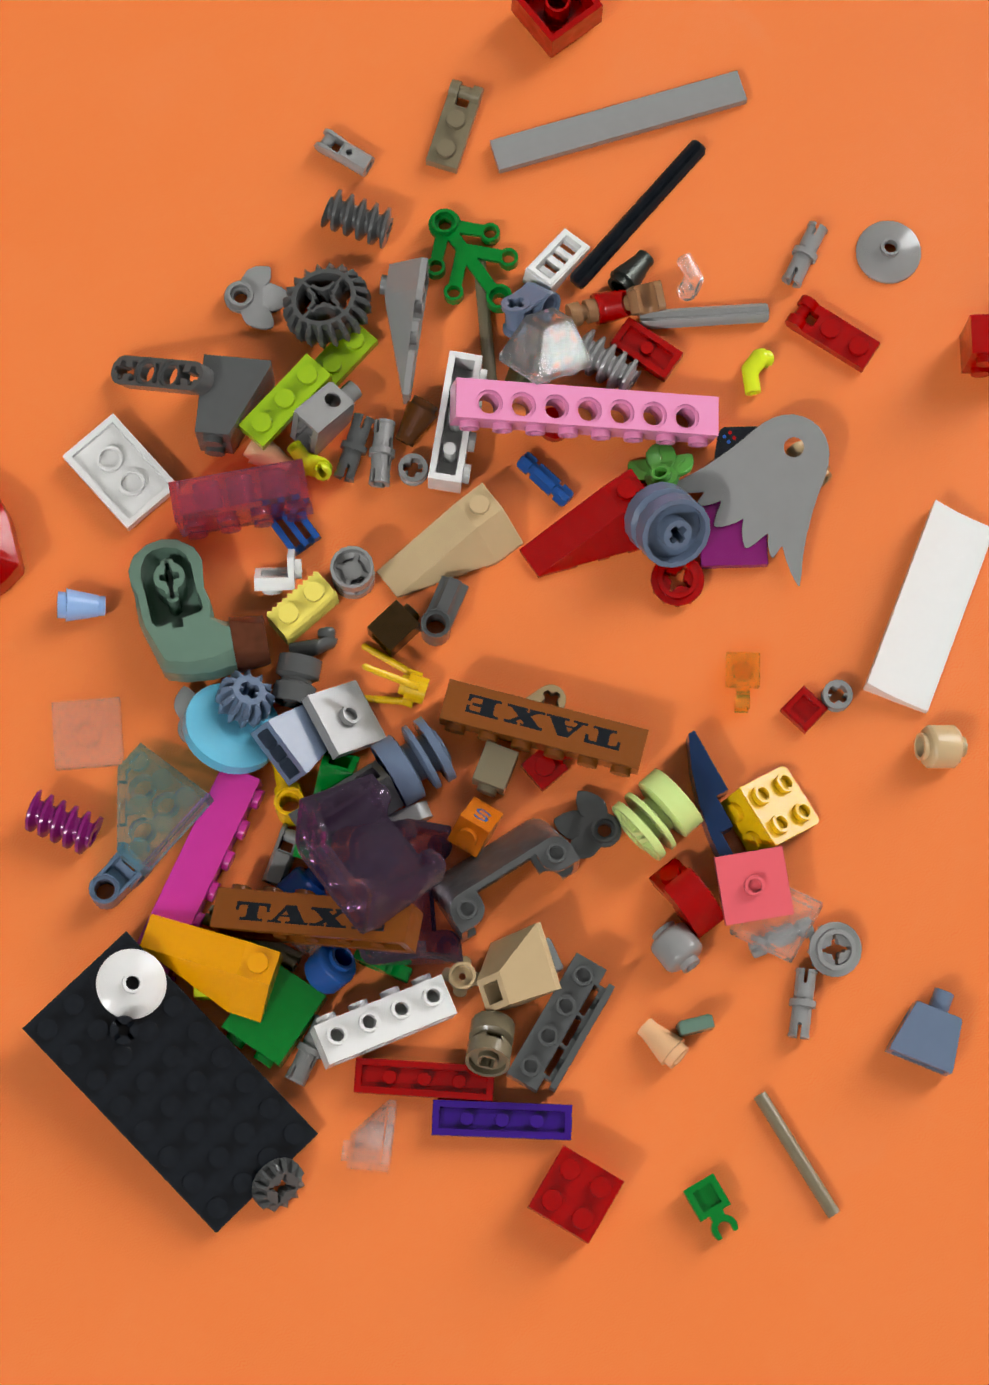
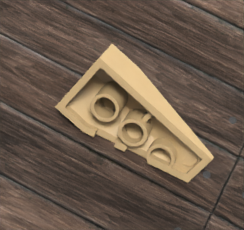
[377,483,523,598]

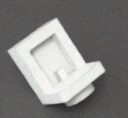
[254,549,302,595]

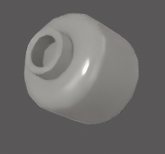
[651,921,703,973]

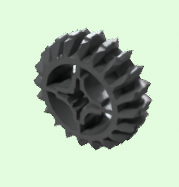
[283,262,372,349]

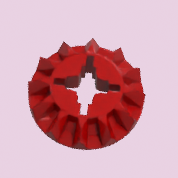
[650,559,704,607]

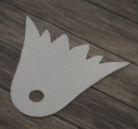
[677,414,829,586]

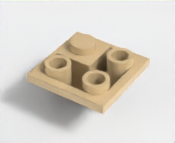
[477,922,562,1011]

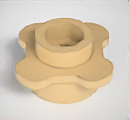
[442,956,480,997]

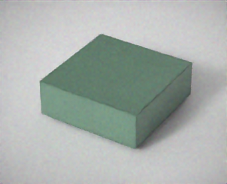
[676,1014,715,1037]

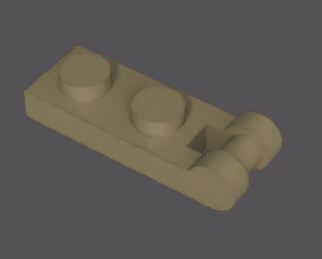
[426,79,484,174]

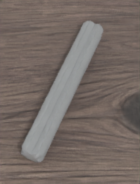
[639,303,769,329]

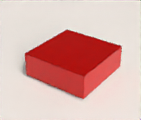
[780,686,829,734]

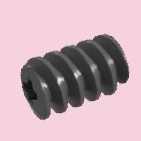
[320,189,393,249]

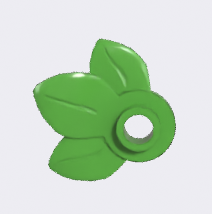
[628,444,694,486]

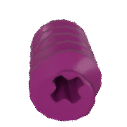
[25,790,104,854]

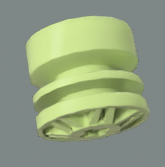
[612,768,703,861]

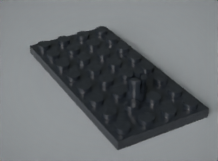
[22,931,318,1233]

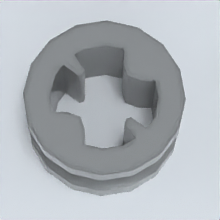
[398,453,428,486]
[821,679,853,712]

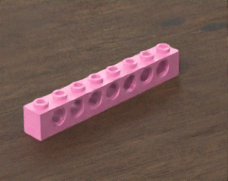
[450,377,719,448]

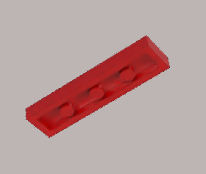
[354,1057,494,1102]

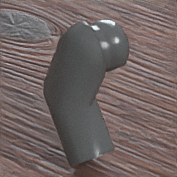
[289,627,338,657]

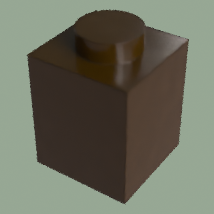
[367,600,420,657]

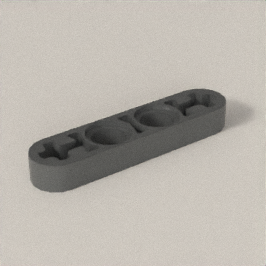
[111,355,214,395]

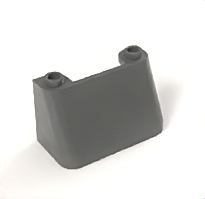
[432,818,580,943]

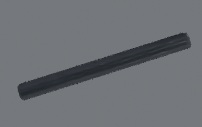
[570,140,706,289]

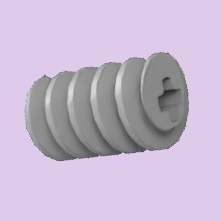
[568,329,642,390]

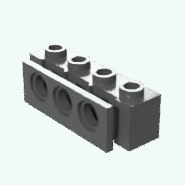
[506,953,615,1093]

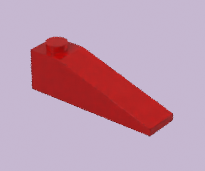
[519,468,645,578]

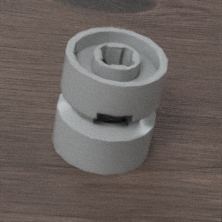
[330,546,375,599]

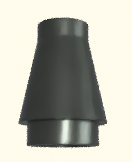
[608,250,654,291]

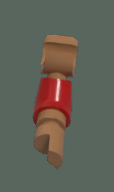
[553,280,667,331]

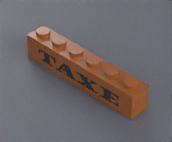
[439,679,649,777]
[209,884,423,954]

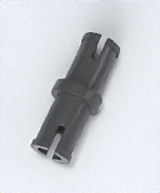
[333,413,374,483]

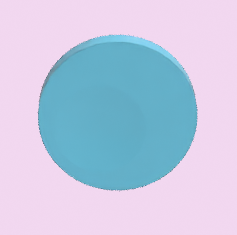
[182,683,278,774]

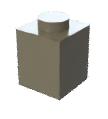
[472,740,519,797]

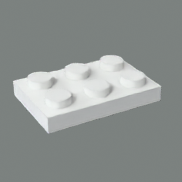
[63,413,180,531]

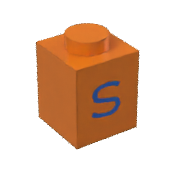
[447,796,503,857]

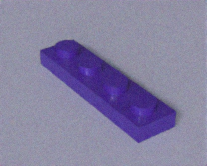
[432,1100,572,1141]

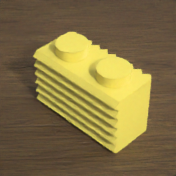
[267,571,339,646]

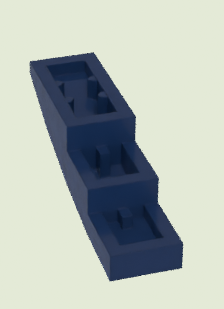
[686,731,733,857]

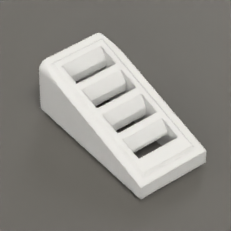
[523,228,590,292]

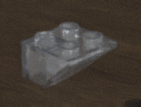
[499,307,592,385]

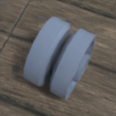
[624,482,710,568]

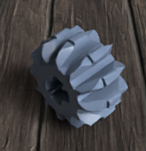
[215,669,275,728]

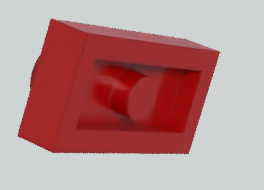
[610,317,683,382]

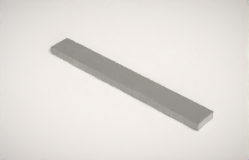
[490,71,747,174]

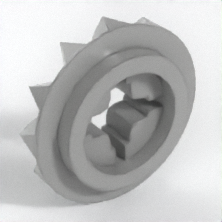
[807,922,862,977]

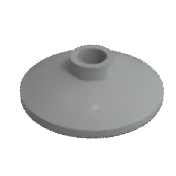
[856,221,921,284]

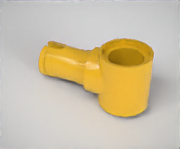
[271,763,306,826]

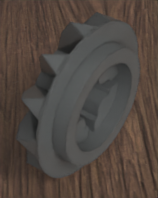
[252,1158,305,1212]

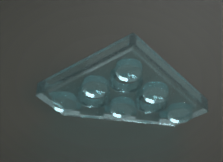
[117,742,214,877]

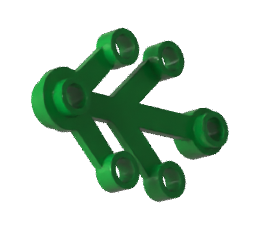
[428,209,518,313]

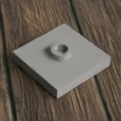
[301,680,386,760]

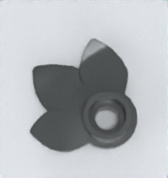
[554,791,622,859]

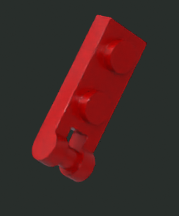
[785,295,880,373]

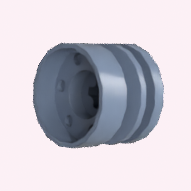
[370,716,457,807]

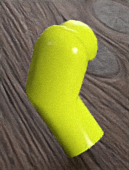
[741,348,774,396]
[287,440,332,481]

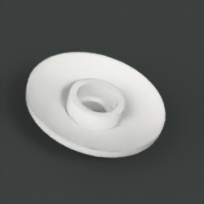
[96,949,167,1019]

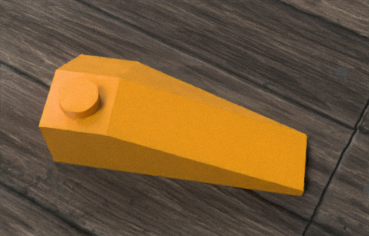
[140,914,283,1023]

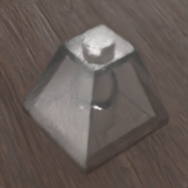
[341,1099,398,1174]

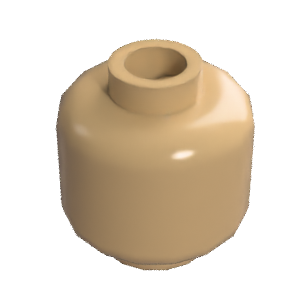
[914,725,968,768]

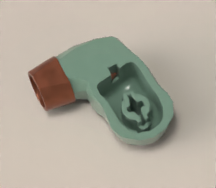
[128,539,271,683]

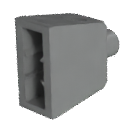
[290,381,362,455]

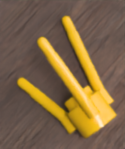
[361,643,430,708]

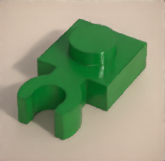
[353,949,413,983]
[682,1174,738,1240]

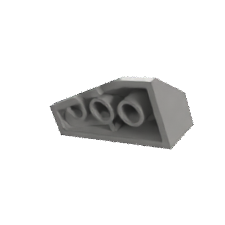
[379,257,429,404]

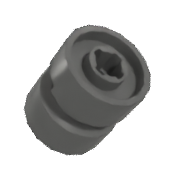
[271,652,322,708]

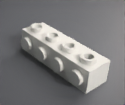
[428,350,488,493]
[310,973,458,1070]

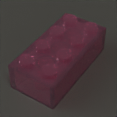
[168,459,314,540]

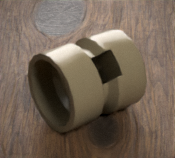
[465,1010,515,1077]

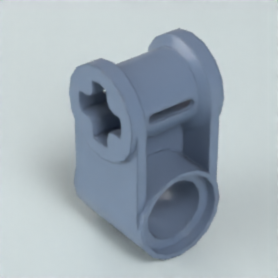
[501,282,561,339]
[89,844,153,910]

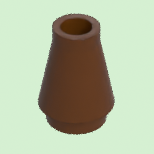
[395,395,438,447]

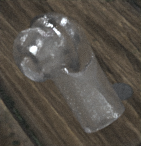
[676,253,704,301]

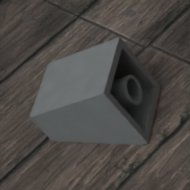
[195,354,275,457]

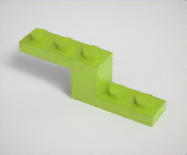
[238,325,378,450]

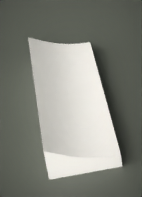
[863,500,989,714]

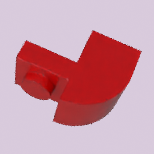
[649,857,724,938]

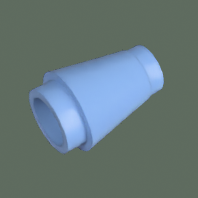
[57,588,106,622]

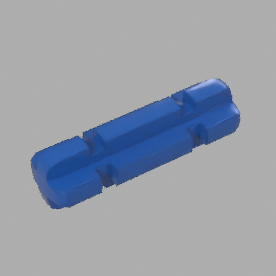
[517,452,574,507]

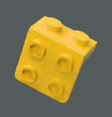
[721,766,819,851]

